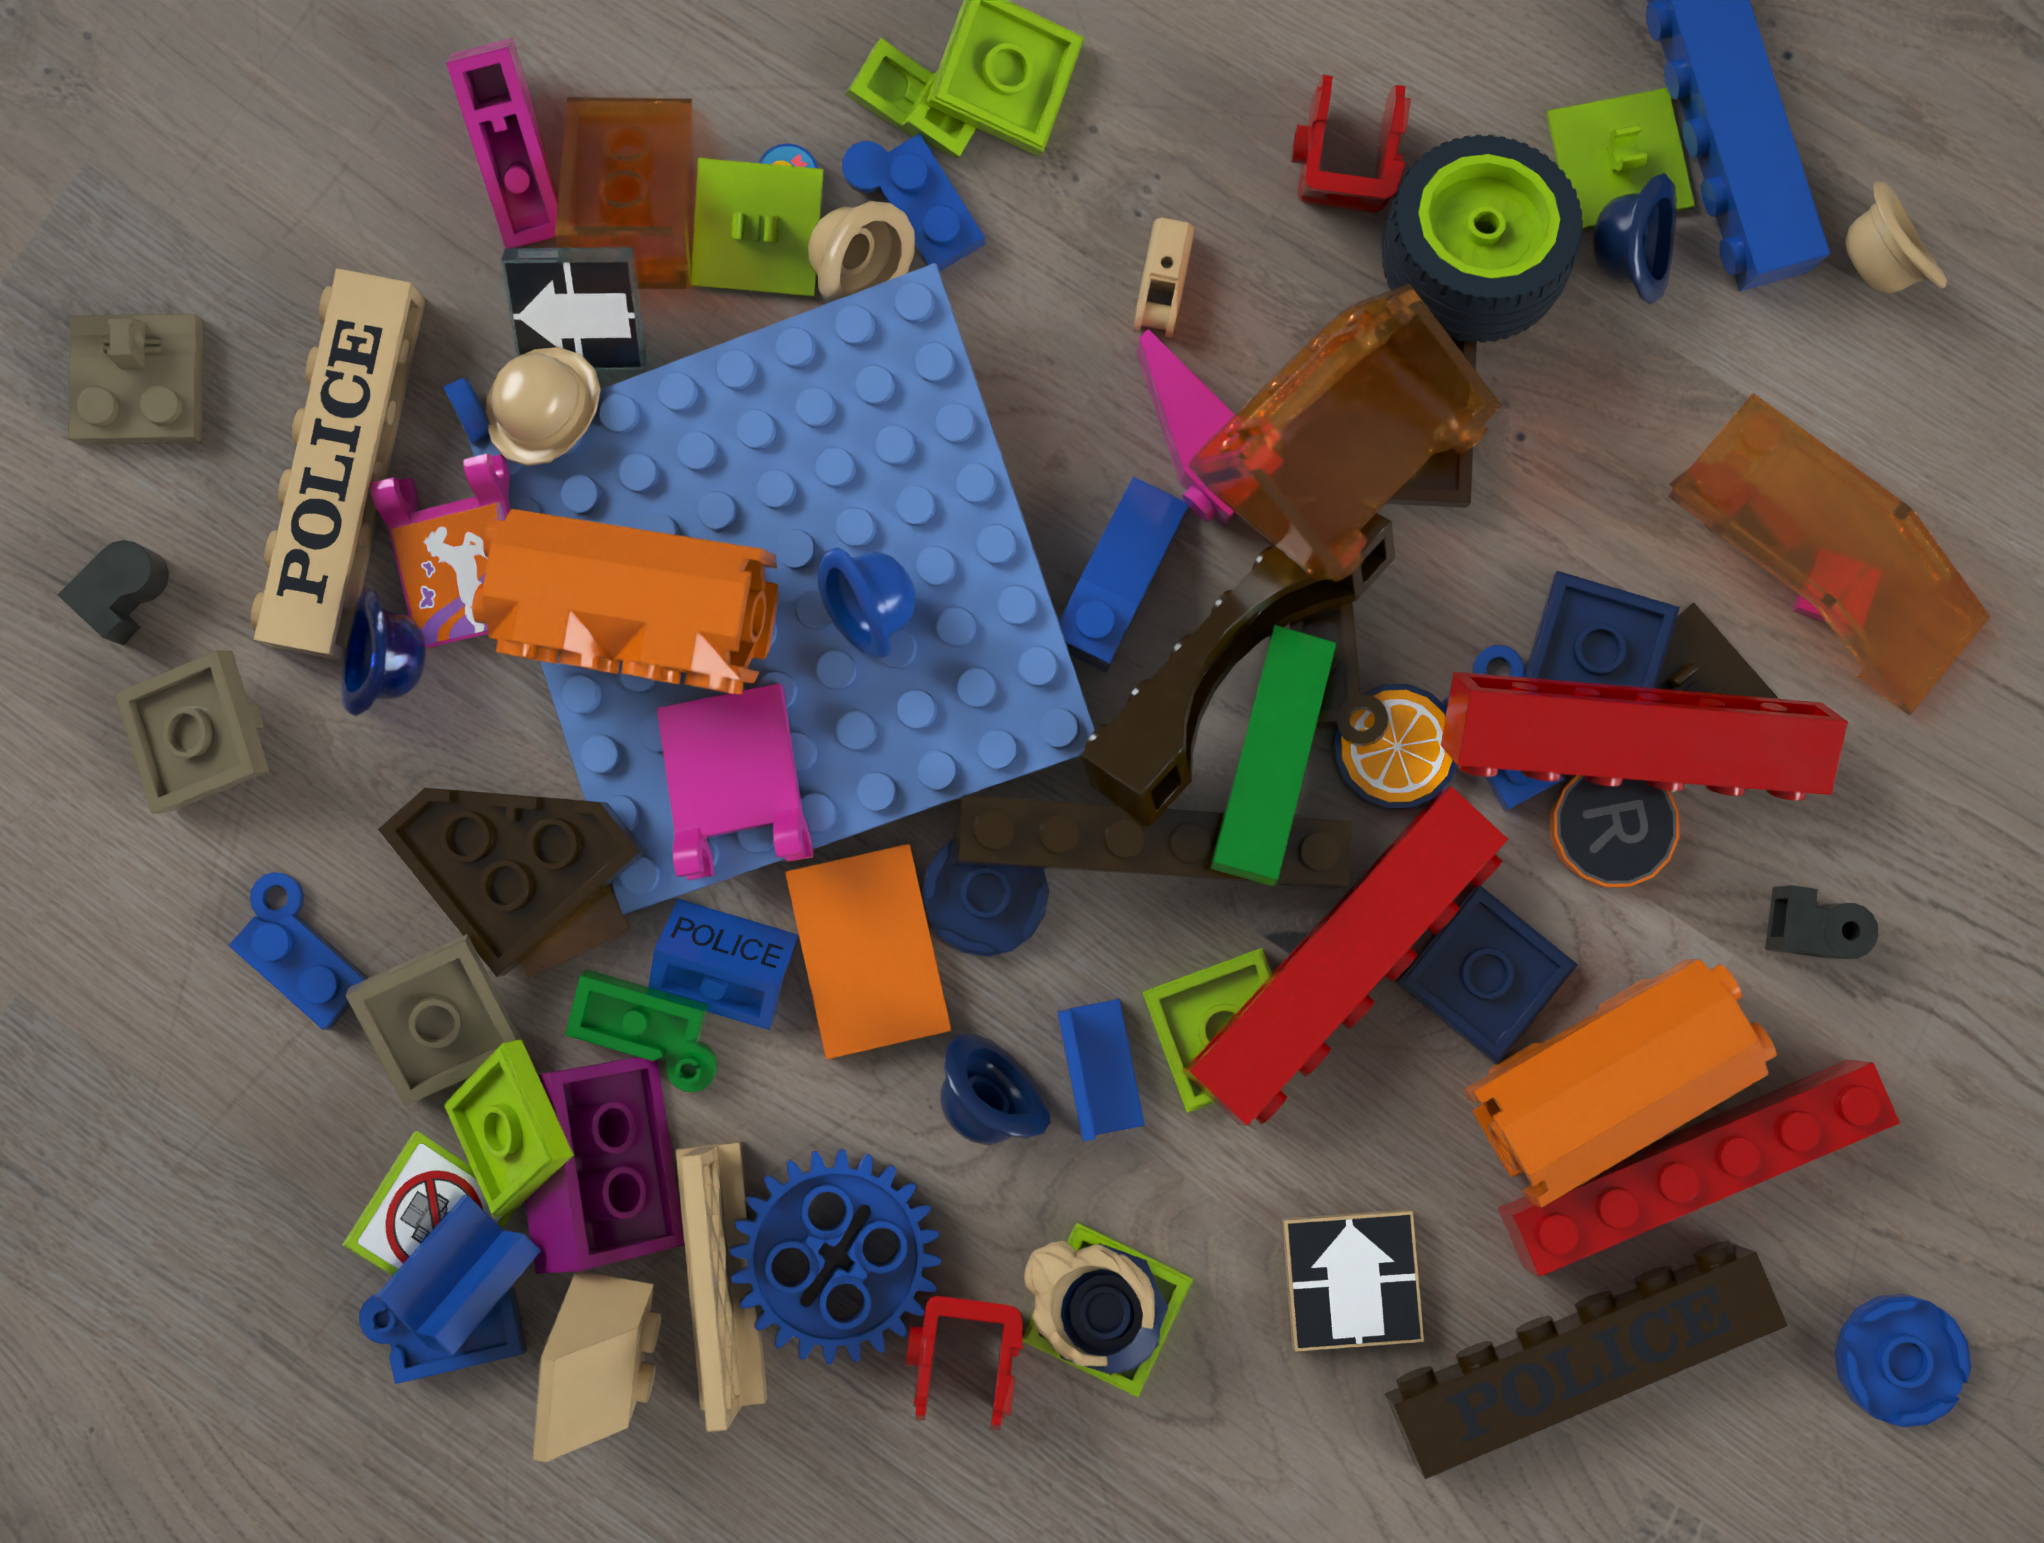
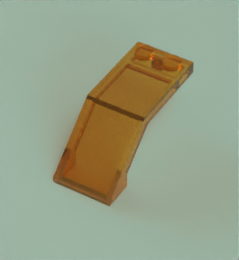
[1669,393,1990,715]

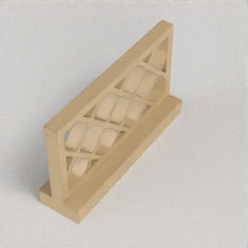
[676,1141,768,1432]

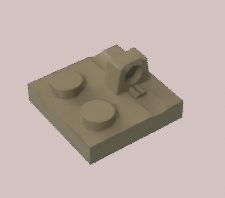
[68,314,204,444]
[115,650,270,814]
[345,934,525,1106]

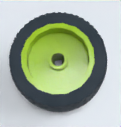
[1382,135,1583,343]

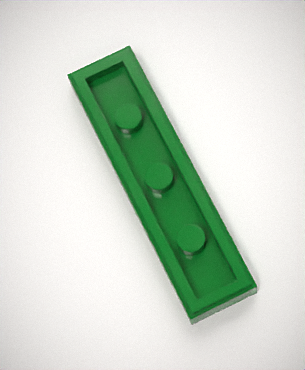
[1210,625,1337,887]

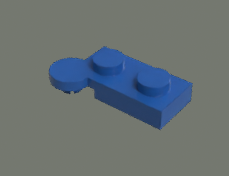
[842,133,985,271]
[359,1287,528,1384]

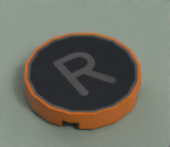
[1549,775,1680,888]

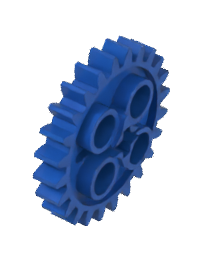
[729,1149,941,1364]

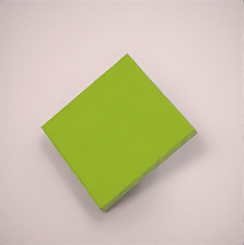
[691,158,824,296]

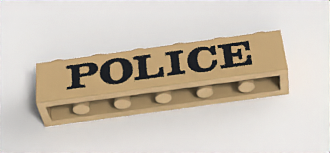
[251,268,426,662]

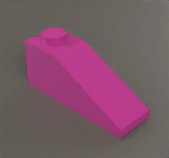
[446,38,567,250]
[1136,329,1284,527]

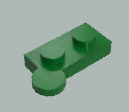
[565,969,718,1092]

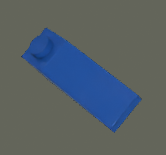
[1059,476,1189,673]

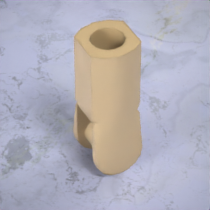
[1133,217,1195,338]

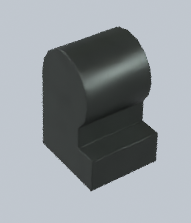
[58,540,169,646]
[1765,885,1879,959]

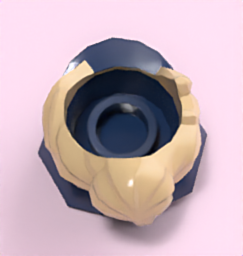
[1024,1241,1168,1375]

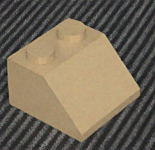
[533,1271,661,1462]

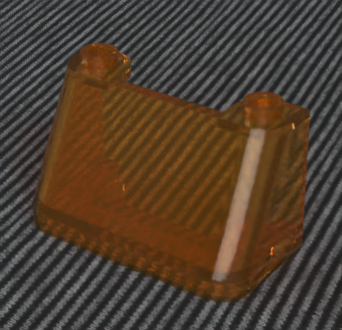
[1189,284,1502,582]

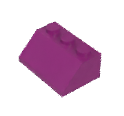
[525,1057,685,1274]

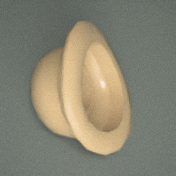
[1845,181,1948,293]
[808,201,915,304]
[486,347,601,466]

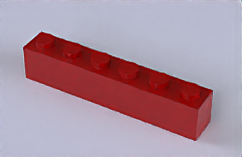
[1441,672,1848,801]
[1182,786,1508,1126]
[1498,1059,1900,1277]

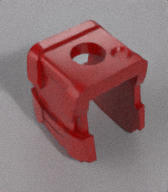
[1291,74,1411,213]
[906,1296,1023,1431]

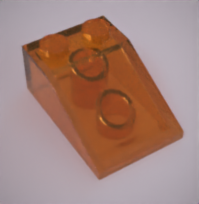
[555,97,693,289]

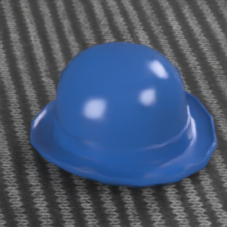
[818,547,916,658]

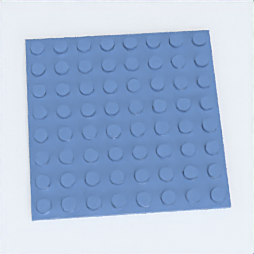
[468,263,1096,915]

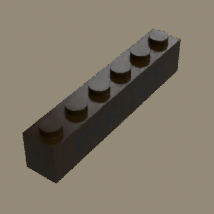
[1385,1241,1788,1479]

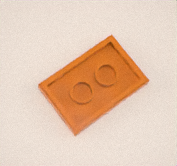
[785,843,952,1060]

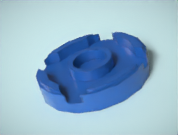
[1835,1293,1971,1427]

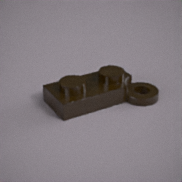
[1290,602,1389,747]

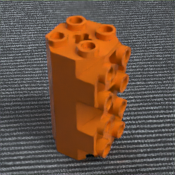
[472,509,779,695]
[1464,959,1777,1208]

